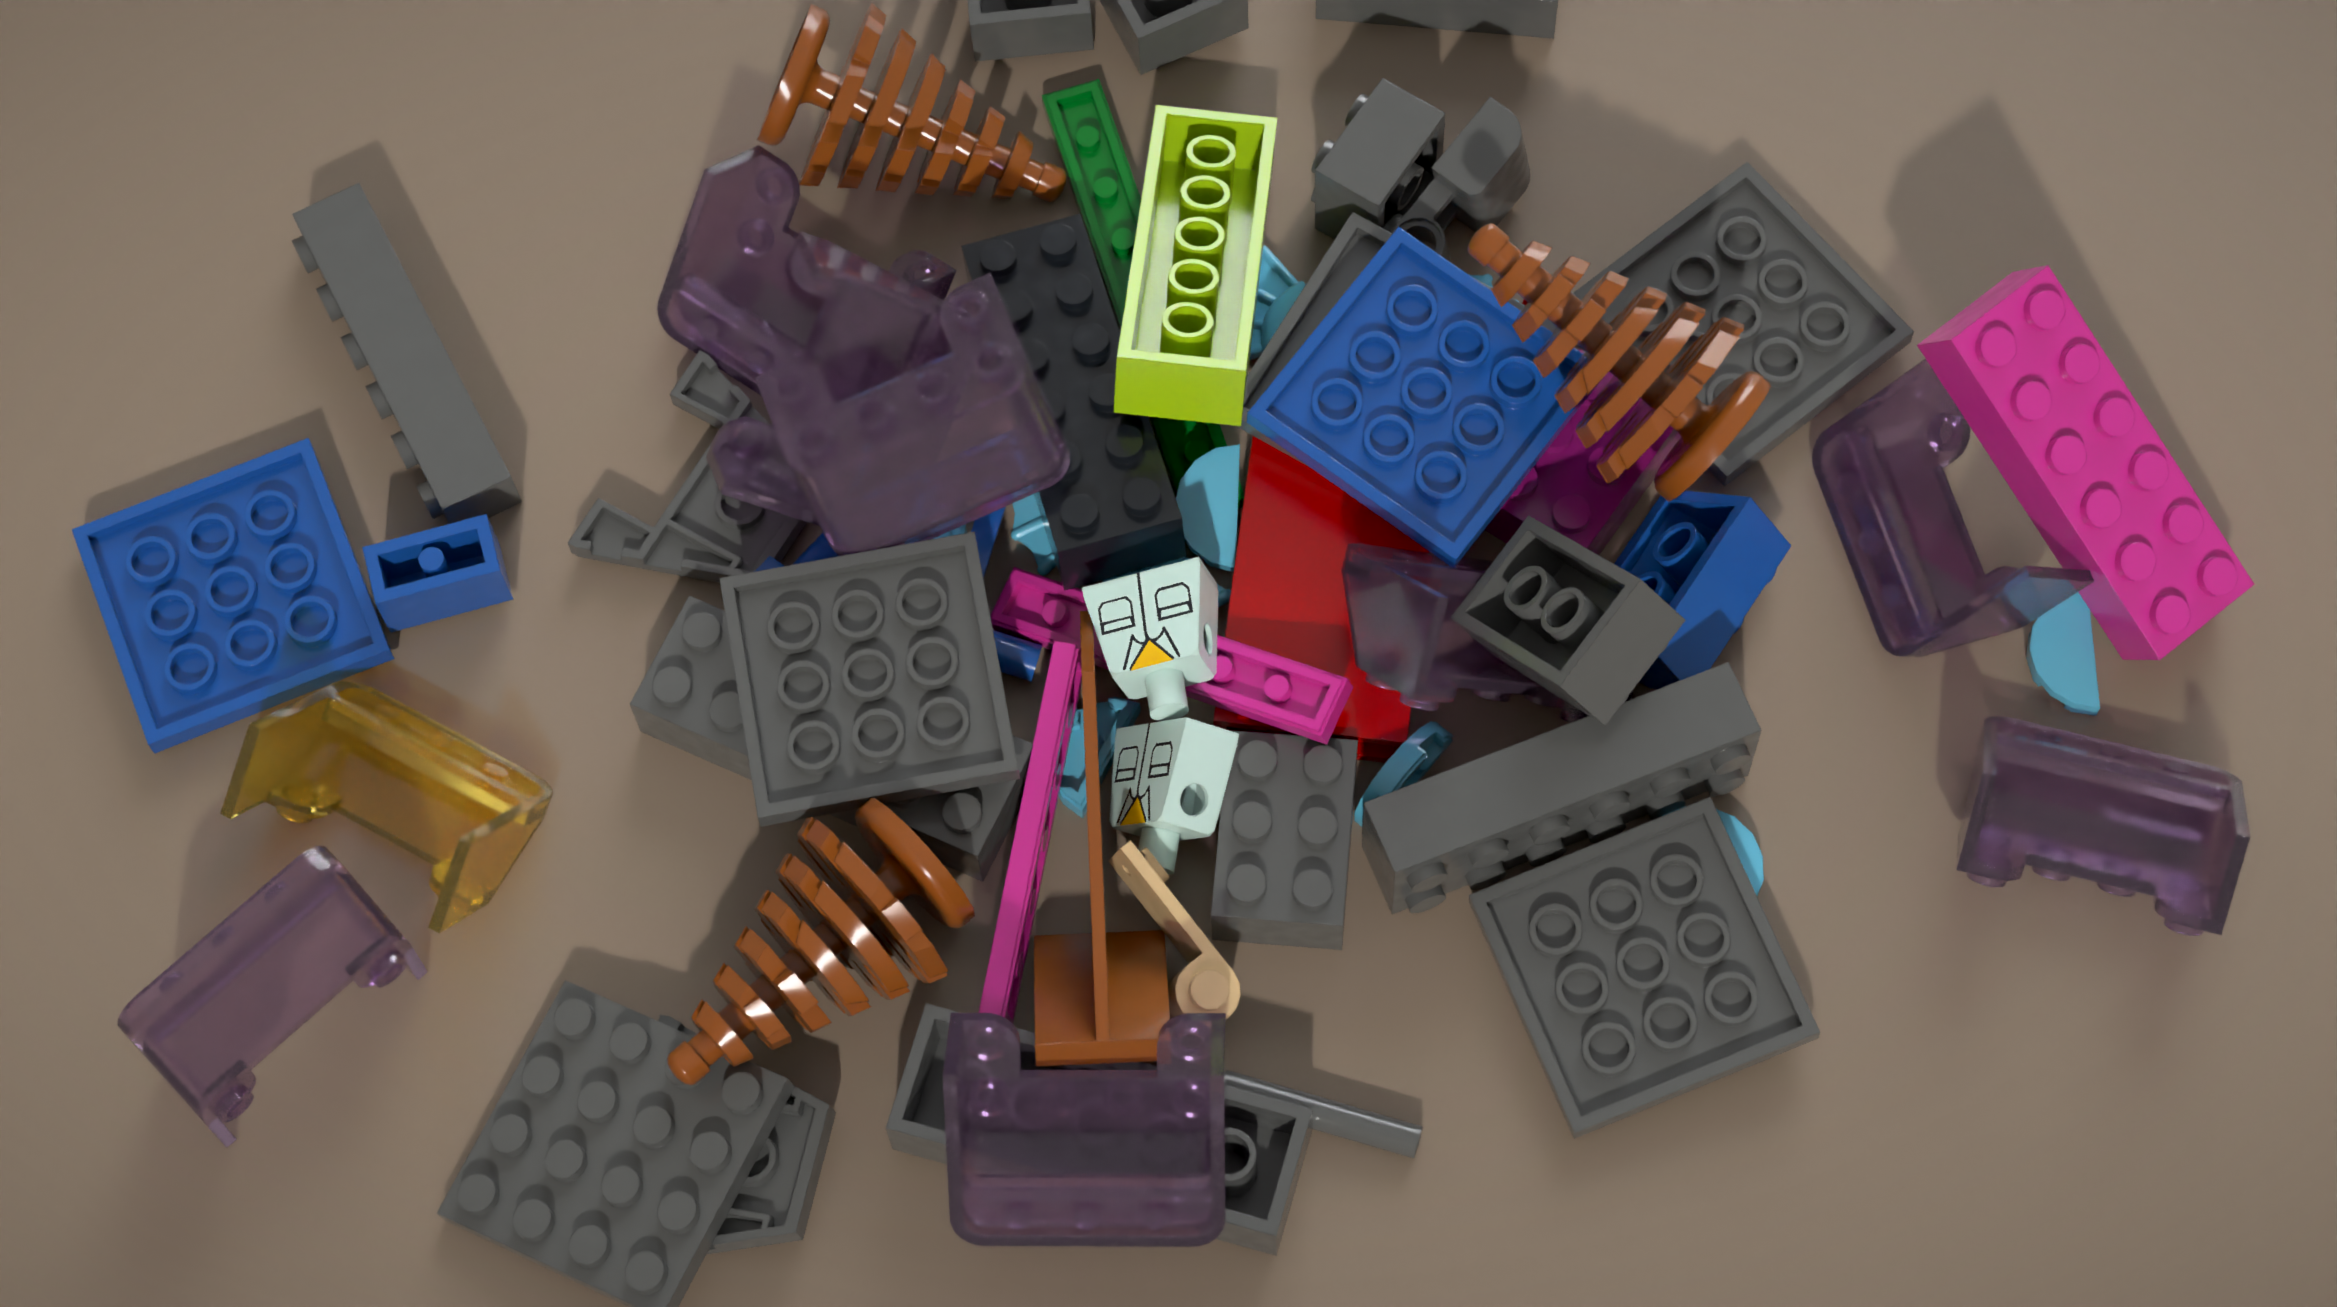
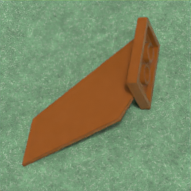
[1034,610,1172,1066]

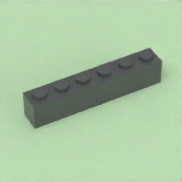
[292,183,522,524]

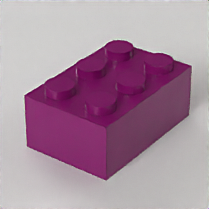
[1485,349,1681,555]

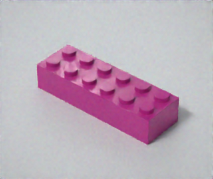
[1917,265,2255,660]

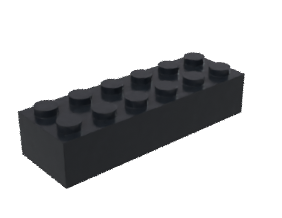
[961,214,1187,590]

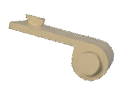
[1108,840,1241,1034]

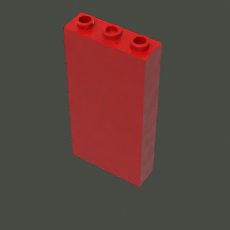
[1213,436,1431,763]

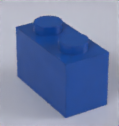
[362,514,513,633]

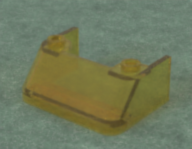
[220,681,553,933]

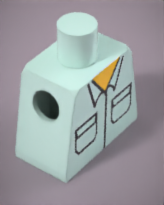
[1082,557,1218,721]
[1109,717,1239,875]

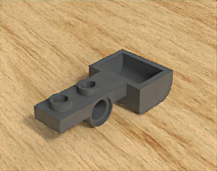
[1383,97,1530,262]

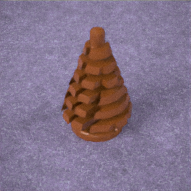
[756,3,1067,202]
[1468,223,1771,502]
[667,798,975,1085]

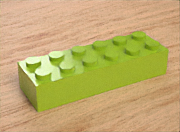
[1113,105,1278,426]

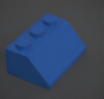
[1614,491,1791,689]

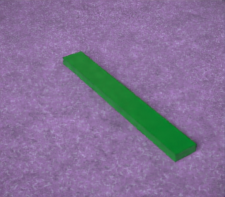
[1042,79,1244,509]

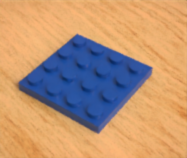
[1247,227,1600,568]
[72,438,395,754]

